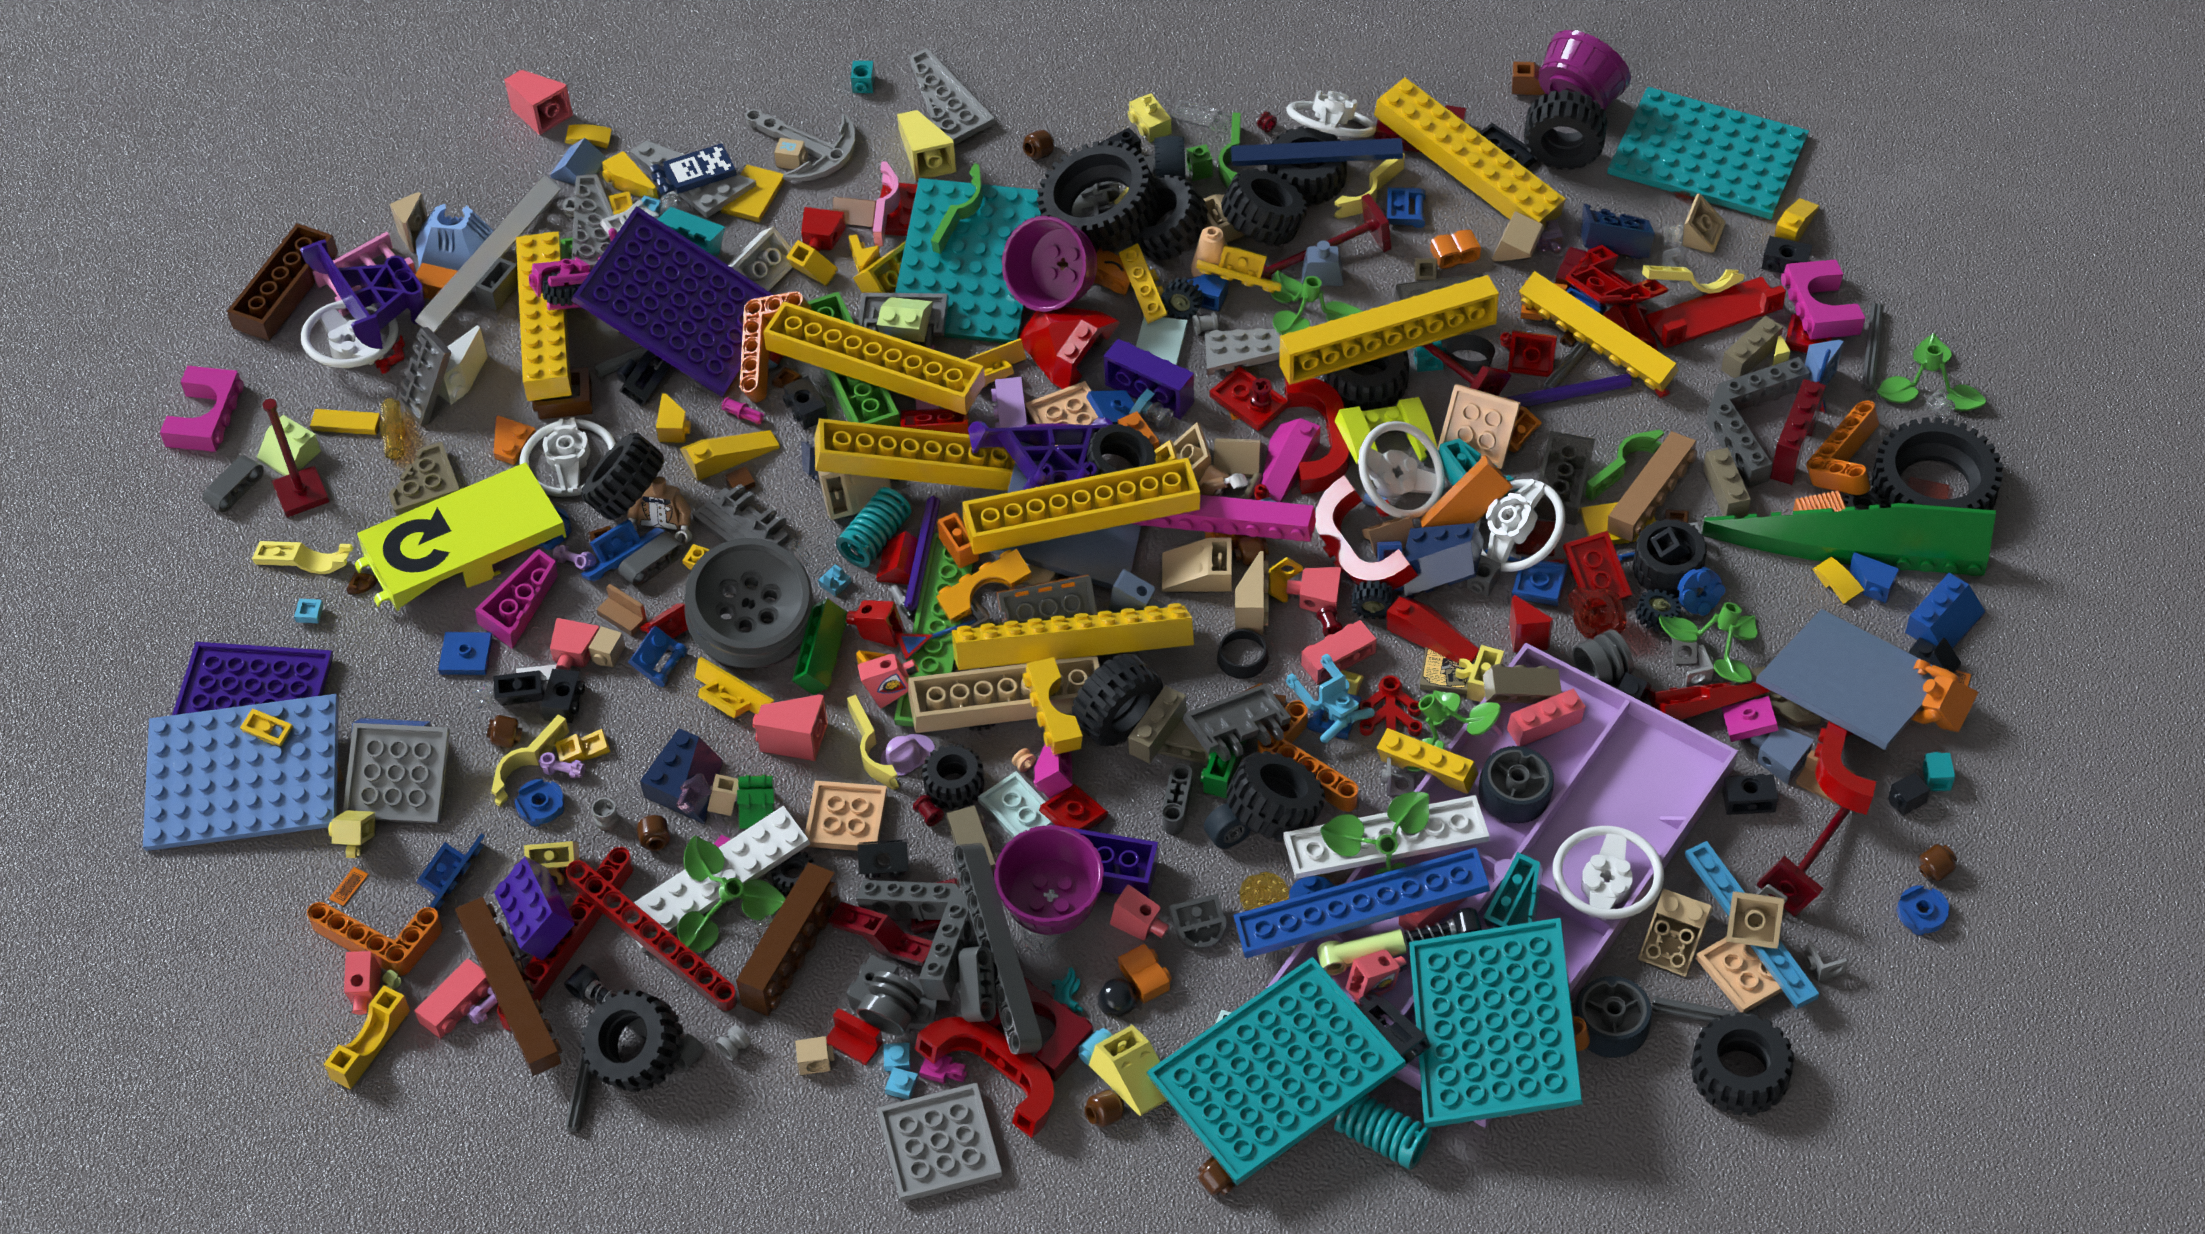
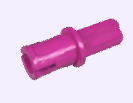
[721,397,765,424]

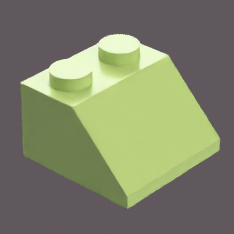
[877,297,933,342]
[257,415,321,476]

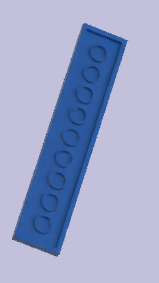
[1234,848,1490,959]

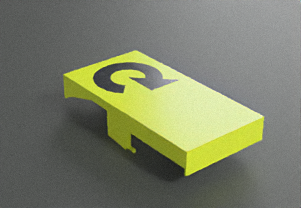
[355,462,566,611]

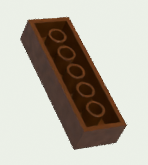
[227,223,338,341]
[736,862,840,1017]

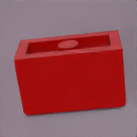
[640,603,688,639]
[826,1008,883,1065]

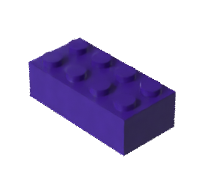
[1104,339,1194,420]
[1064,827,1159,898]
[494,856,575,960]

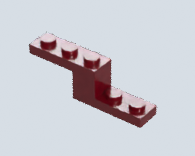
[827,902,933,967]

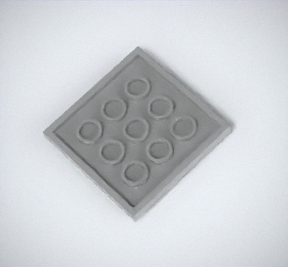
[343,723,450,824]
[876,1083,1002,1203]

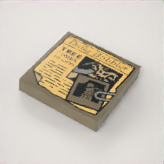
[1419,647,1469,695]

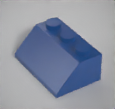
[1905,573,1985,649]

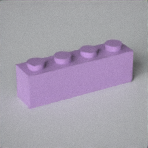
[991,377,1027,428]

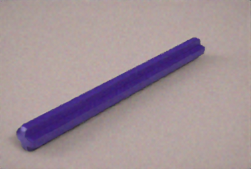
[1507,374,1632,407]
[904,496,941,611]

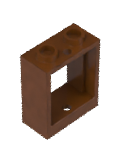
[532,367,593,420]

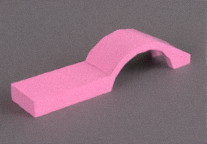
[873,161,901,246]

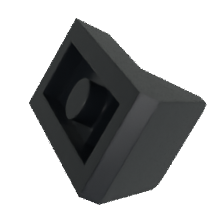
[1908,637,1961,673]

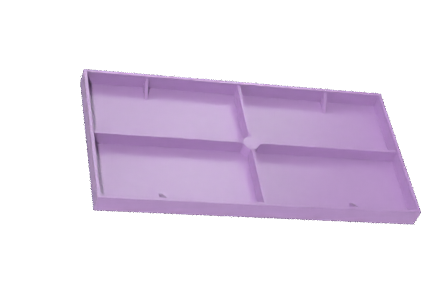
[1266,643,1738,1128]

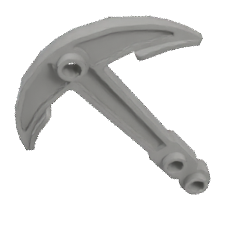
[745,109,856,181]

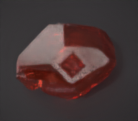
[1568,587,1627,639]

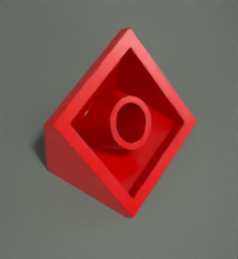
[1507,330,1557,377]
[876,531,918,585]
[1509,595,1553,652]

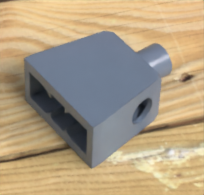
[1302,240,1343,286]
[1108,569,1165,613]
[1750,726,1814,784]

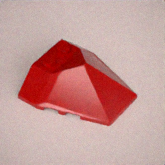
[1565,245,1669,307]
[1018,307,1120,389]

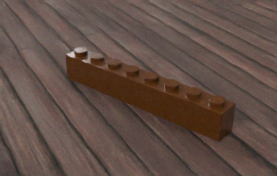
[455,896,563,1076]

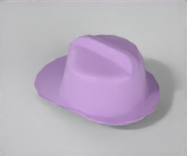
[881,734,934,776]

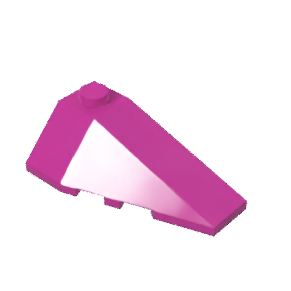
[1261,418,1321,502]

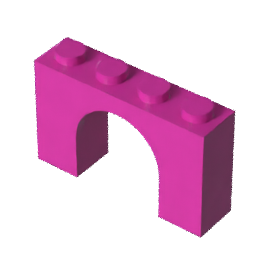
[1781,259,1866,339]
[160,366,244,452]

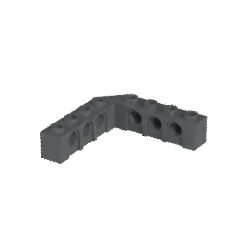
[1706,357,1810,488]
[856,880,975,1000]

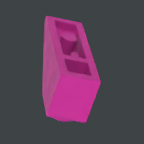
[1033,745,1073,798]

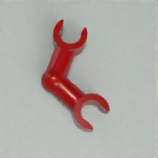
[375,335,405,374]

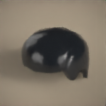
[1098,978,1138,1017]

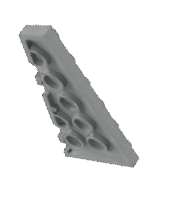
[909,48,995,145]
[630,140,756,218]
[572,174,614,271]
[1205,328,1281,376]

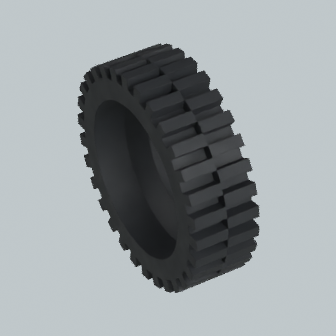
[1037,140,1159,253]
[1871,417,2003,510]

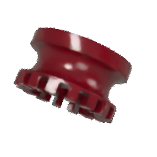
[1257,111,1277,133]

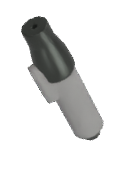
[890,584,915,620]

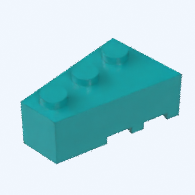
[658,207,725,257]
[1438,438,1514,499]
[1483,852,1543,928]

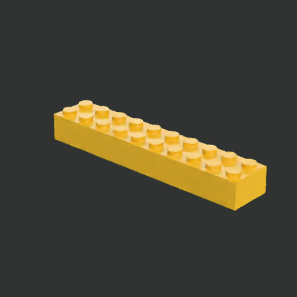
[1374,77,1566,230]
[516,231,572,401]
[1279,275,1499,385]
[763,301,985,415]
[815,418,1015,491]
[962,457,1200,555]
[952,603,1194,670]

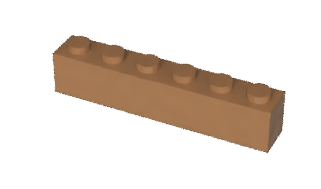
[1607,431,1698,542]

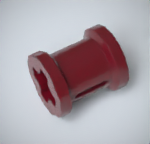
[1252,378,1272,408]
[1316,606,1343,637]
[913,794,944,827]

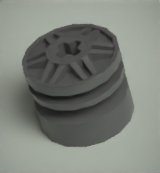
[1572,629,1634,685]
[856,971,923,1036]

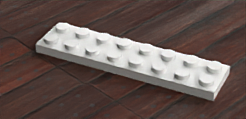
[1283,795,1490,879]
[627,806,810,953]

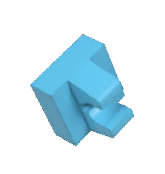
[818,564,851,597]

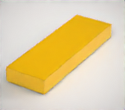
[310,409,381,435]

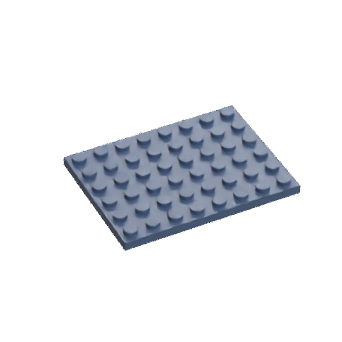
[143,694,339,851]

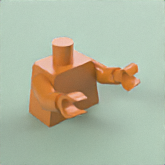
[1912,659,1979,732]

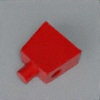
[801,207,846,252]
[846,600,905,648]

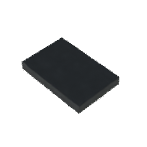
[1479,123,1537,169]

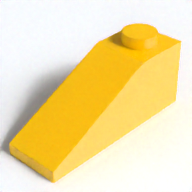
[602,151,659,200]
[1774,198,1820,242]

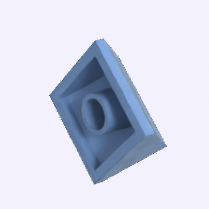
[550,138,607,185]
[1805,340,1844,386]

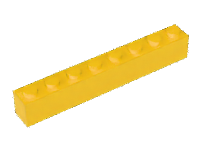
[1518,271,1679,392]

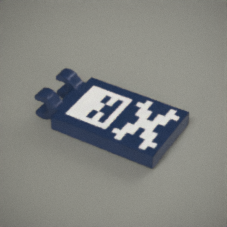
[650,143,737,195]

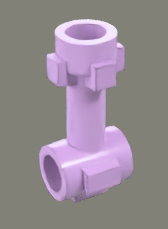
[553,545,596,570]
[539,752,585,779]
[467,986,497,1025]

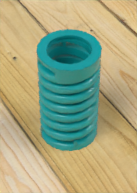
[836,487,912,568]
[1334,1094,1432,1170]

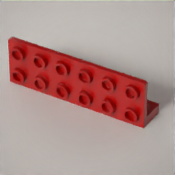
[1645,277,1786,348]

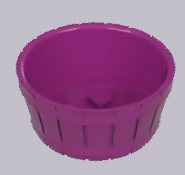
[1538,30,1631,111]
[1002,216,1098,312]
[994,825,1104,935]

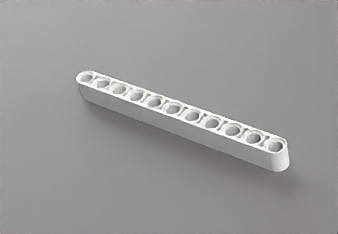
[415,175,562,333]

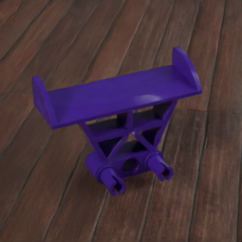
[300,240,425,349]
[968,417,1114,490]

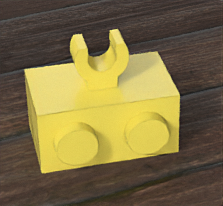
[1128,93,1172,143]
[1455,645,1504,702]
[328,810,375,858]
[524,841,580,885]

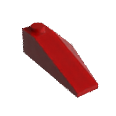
[1387,596,1480,663]

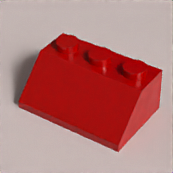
[900,408,969,434]

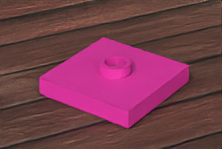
[1722,696,1779,742]

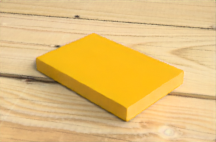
[721,164,785,223]
[1580,502,1656,545]

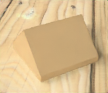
[390,192,428,252]
[1681,193,1726,253]
[1492,211,1544,262]
[1173,422,1211,481]
[1214,438,1261,477]
[1726,891,1785,949]

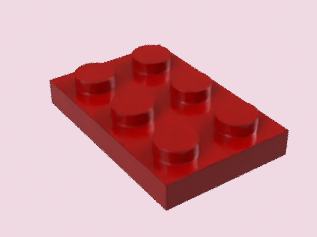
[872,183,918,236]
[1209,366,1289,431]
[1563,531,1632,610]

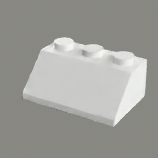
[727,226,792,291]

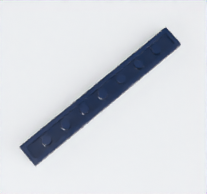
[1231,138,1403,166]

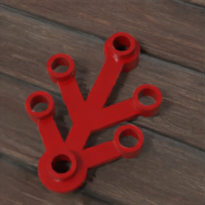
[1359,675,1422,737]

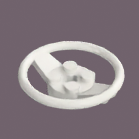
[1286,90,1376,138]
[301,300,398,368]
[520,417,616,497]
[1357,421,1445,519]
[1475,479,1565,572]
[1553,826,1664,921]

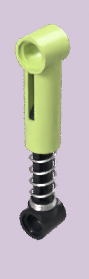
[1317,907,1482,976]

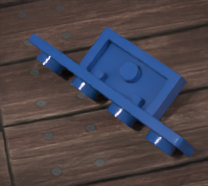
[581,519,665,581]
[416,833,485,912]

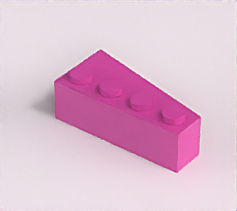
[475,549,558,649]

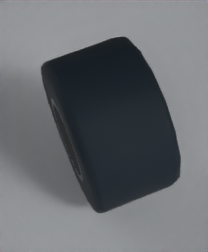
[1204,803,1251,849]

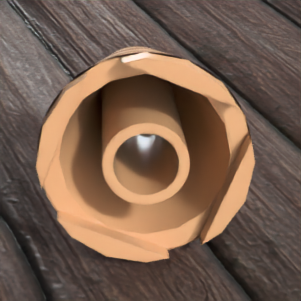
[1191,226,1227,278]

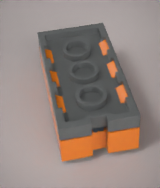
[996,574,1097,625]

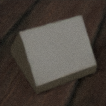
[1415,258,1437,280]

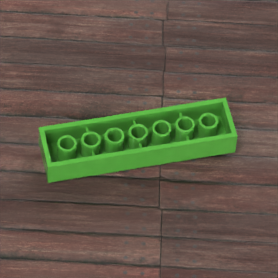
[808,292,901,427]

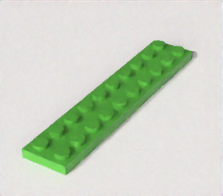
[894,533,974,727]

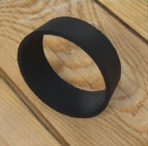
[1447,334,1495,374]
[1217,629,1269,679]

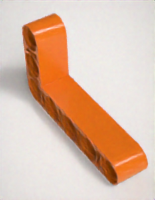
[740,292,811,403]
[1806,400,1880,495]
[1258,700,1358,812]
[307,902,443,976]

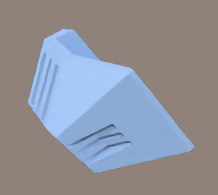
[415,204,494,271]

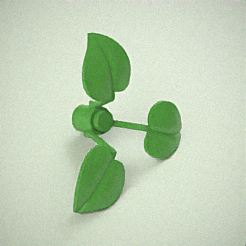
[1270,270,1363,335]
[1877,333,1986,411]
[1659,602,1757,683]
[1407,690,1502,771]
[1320,792,1429,876]
[677,835,785,953]

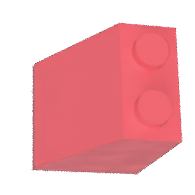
[504,70,573,135]
[753,695,828,761]

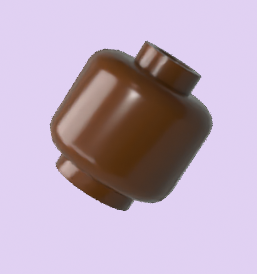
[1023,130,1054,160]
[1234,536,1269,566]
[486,715,523,748]
[636,815,671,851]
[1918,844,1957,881]
[1084,1090,1125,1128]
[1198,1156,1235,1196]

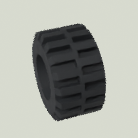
[922,744,984,810]

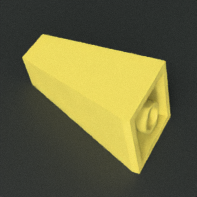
[897,110,956,181]

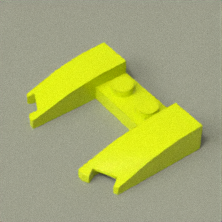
[1335,397,1438,465]

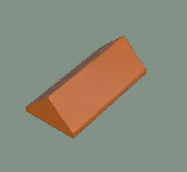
[1420,455,1513,527]

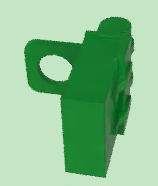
[737,774,776,829]

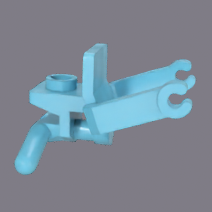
[1285,654,1375,743]

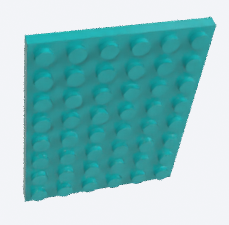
[1607,86,1809,220]
[895,178,1042,344]
[1409,918,1583,1128]
[1146,957,1406,1185]

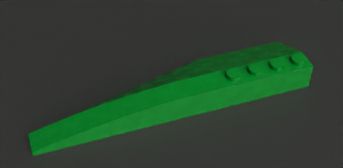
[1702,503,1996,576]

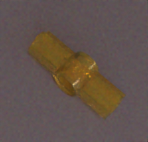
[379,398,406,461]

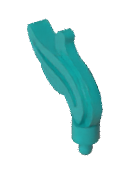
[1052,967,1083,1012]

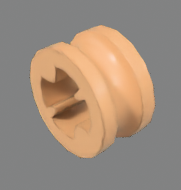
[1012,748,1036,772]

